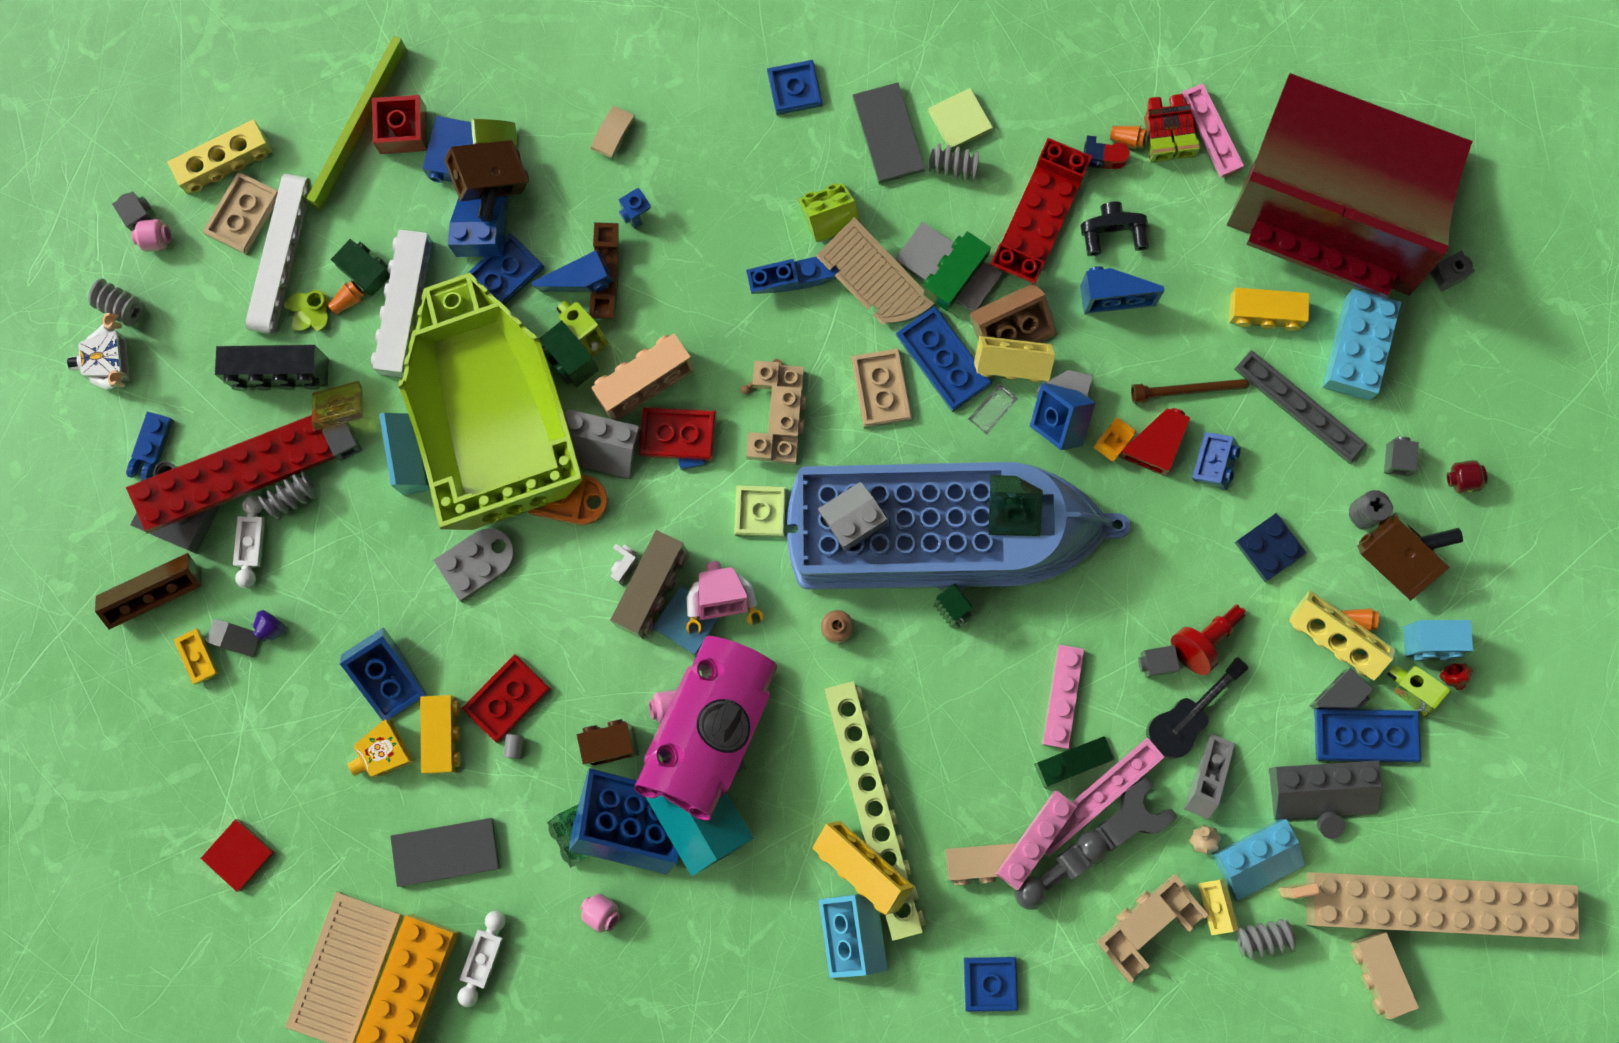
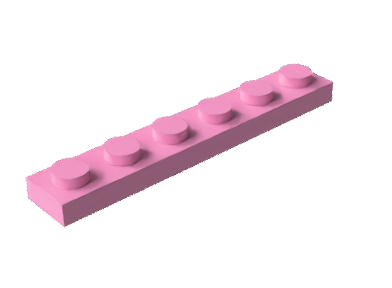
[1045,738,1165,857]

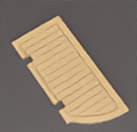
[816,217,935,325]

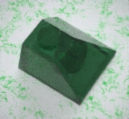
[988,475,1043,536]

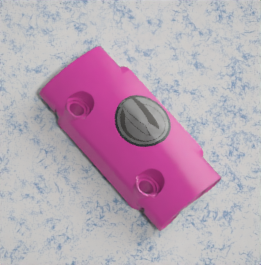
[634,636,777,821]

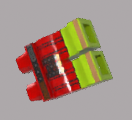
[1144,94,1200,163]

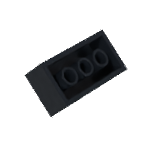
[215,345,329,391]

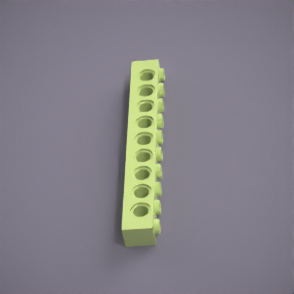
[824,681,926,941]

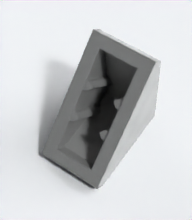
[206,619,260,657]

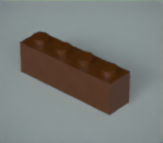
[95,553,201,630]

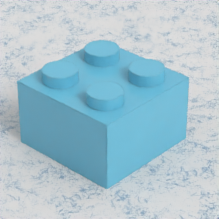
[1403,620,1473,661]

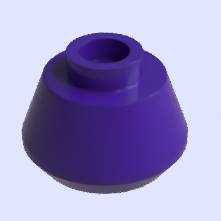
[252,610,286,642]

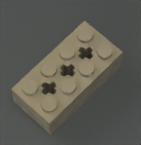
[610,530,689,639]

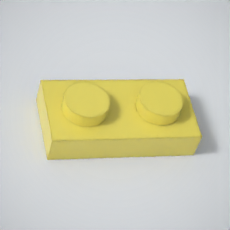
[1198,878,1239,935]

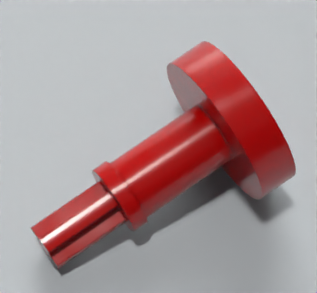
[1171,604,1246,675]

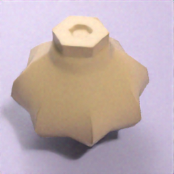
[1189,825,1222,855]

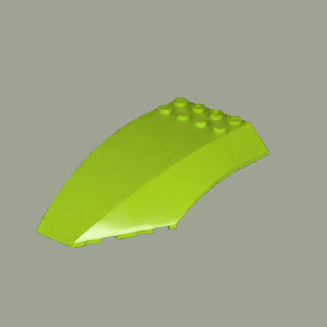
[398,272,583,530]

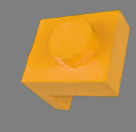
[1093,417,1136,462]

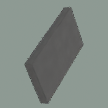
[853,82,925,184]
[390,818,500,887]

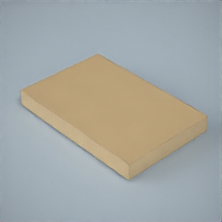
[203,172,278,255]
[851,348,912,428]

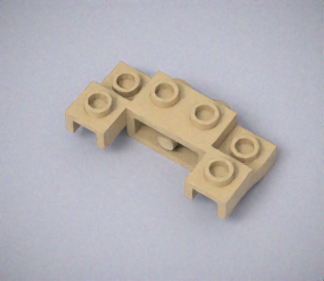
[746,361,806,465]
[1095,874,1209,983]

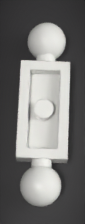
[233,496,265,588]
[457,911,506,1007]

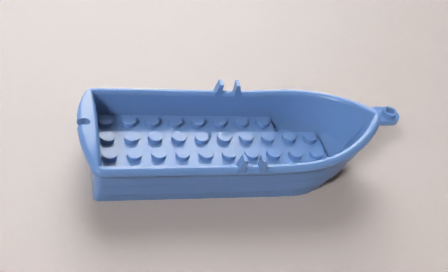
[787,462,1130,590]

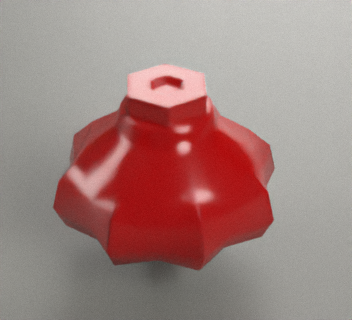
[1439,663,1473,690]

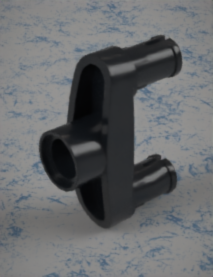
[1080,201,1149,256]

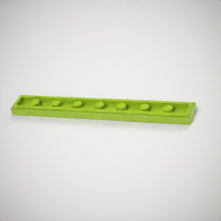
[307,36,407,211]

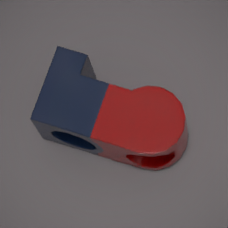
[1083,135,1130,170]

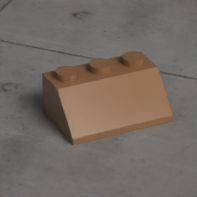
[968,283,1057,343]

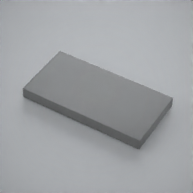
[895,222,1002,312]

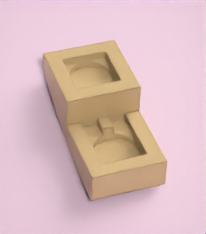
[591,106,635,159]

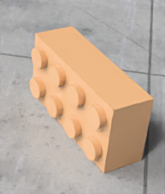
[591,333,694,421]

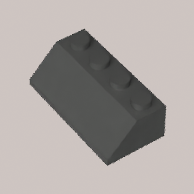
[1269,761,1382,820]

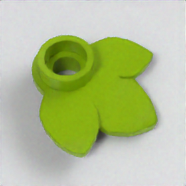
[283,290,329,332]

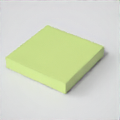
[928,88,993,150]
[734,485,786,537]

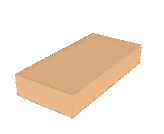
[1279,883,1319,899]

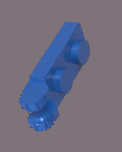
[126,411,173,481]

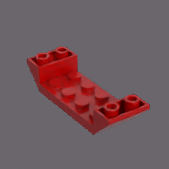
[990,138,1092,284]

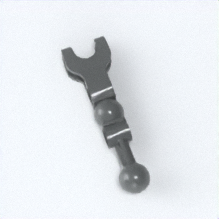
[1014,777,1177,910]

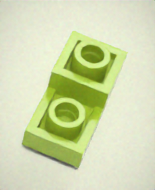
[471,119,518,147]

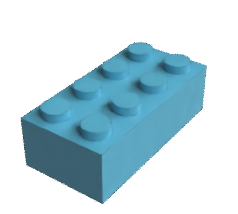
[1322,289,1401,401]

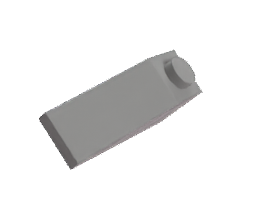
[1184,734,1235,819]

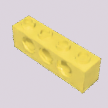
[167,119,273,194]
[1289,590,1395,681]

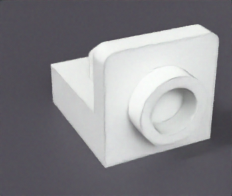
[610,544,639,586]

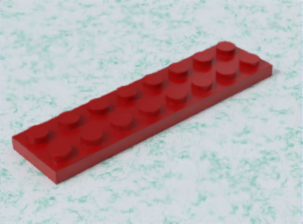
[125,413,336,534]

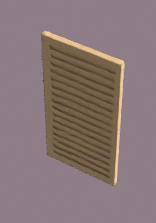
[285,891,401,1043]

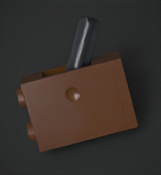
[444,140,529,222]
[1357,512,1463,601]

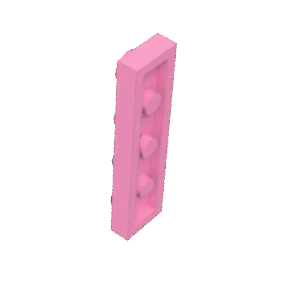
[1181,83,1244,178]
[1042,645,1084,749]
[995,791,1077,890]

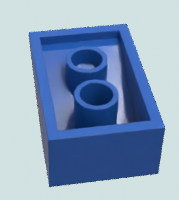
[448,196,508,257]
[1080,266,1164,314]
[340,627,426,721]

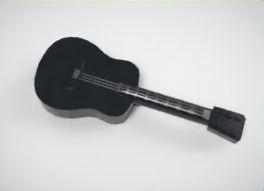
[1146,657,1248,759]

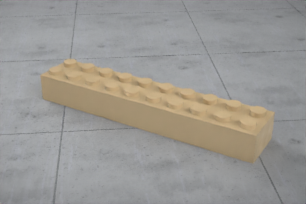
[1306,872,1579,939]

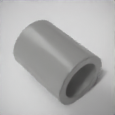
[503,734,524,759]

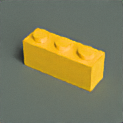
[1229,288,1309,331]
[420,695,461,774]

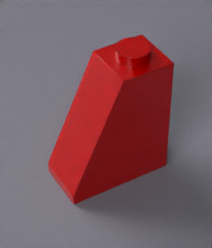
[1119,408,1190,476]

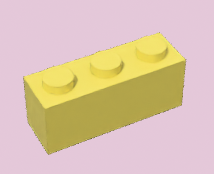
[974,336,1055,382]

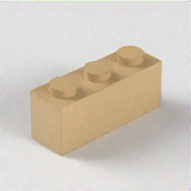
[945,843,1017,885]
[1350,931,1419,1020]

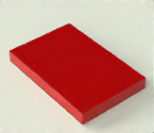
[639,407,717,461]
[461,654,551,744]

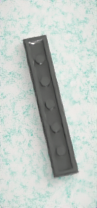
[1234,350,1366,464]

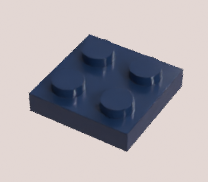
[1234,513,1307,582]

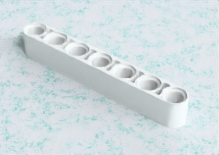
[246,174,311,334]

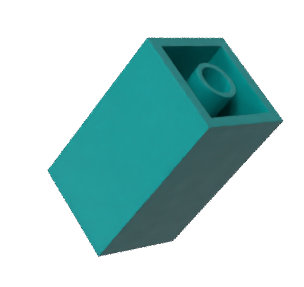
[646,792,754,877]

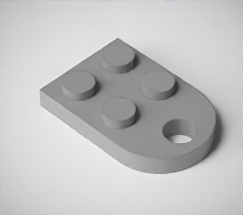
[433,528,515,602]

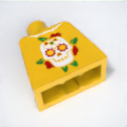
[347,719,414,778]

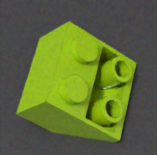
[798,183,861,242]

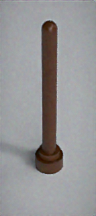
[1131,379,1249,404]

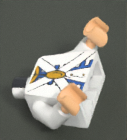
[67,313,130,390]

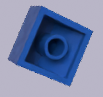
[1030,383,1096,450]

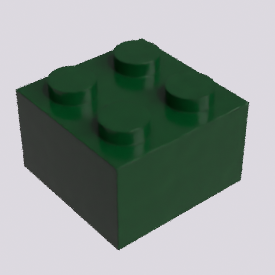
[539,320,599,388]

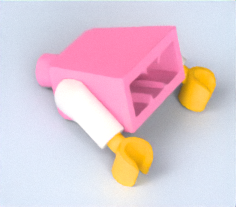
[686,561,763,634]

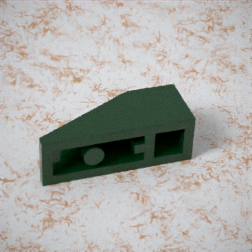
[1034,736,1115,788]

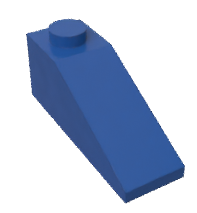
[531,250,614,292]

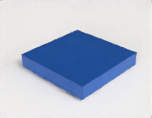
[767,60,823,115]
[964,957,1018,1012]

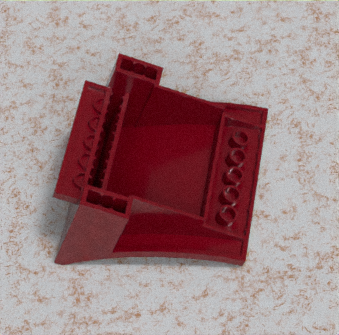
[1227,73,1473,299]

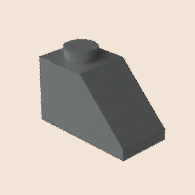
[1309,668,1373,709]

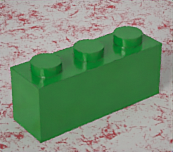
[923,231,991,311]

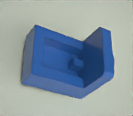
[618,188,651,229]

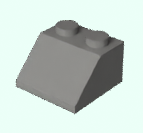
[818,482,888,552]

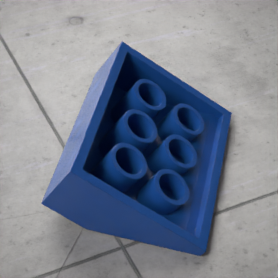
[569,768,678,874]

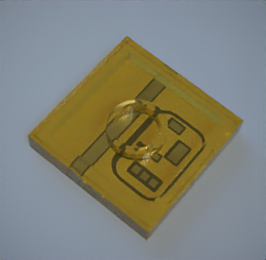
[312,381,363,430]

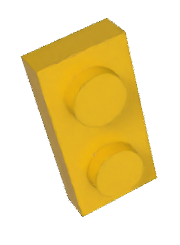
[174,628,219,685]

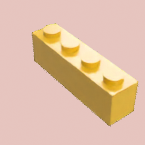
[812,821,914,915]

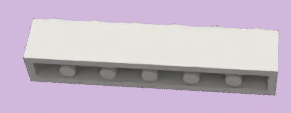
[371,230,432,378]

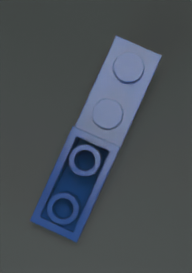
[746,257,840,294]

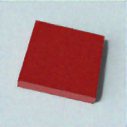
[200,819,275,892]

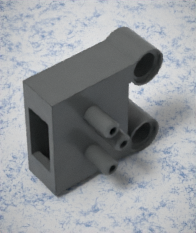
[130,461,224,554]

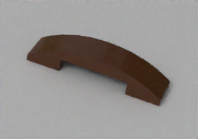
[589,222,619,319]

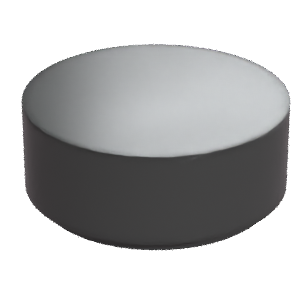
[1317,811,1345,839]

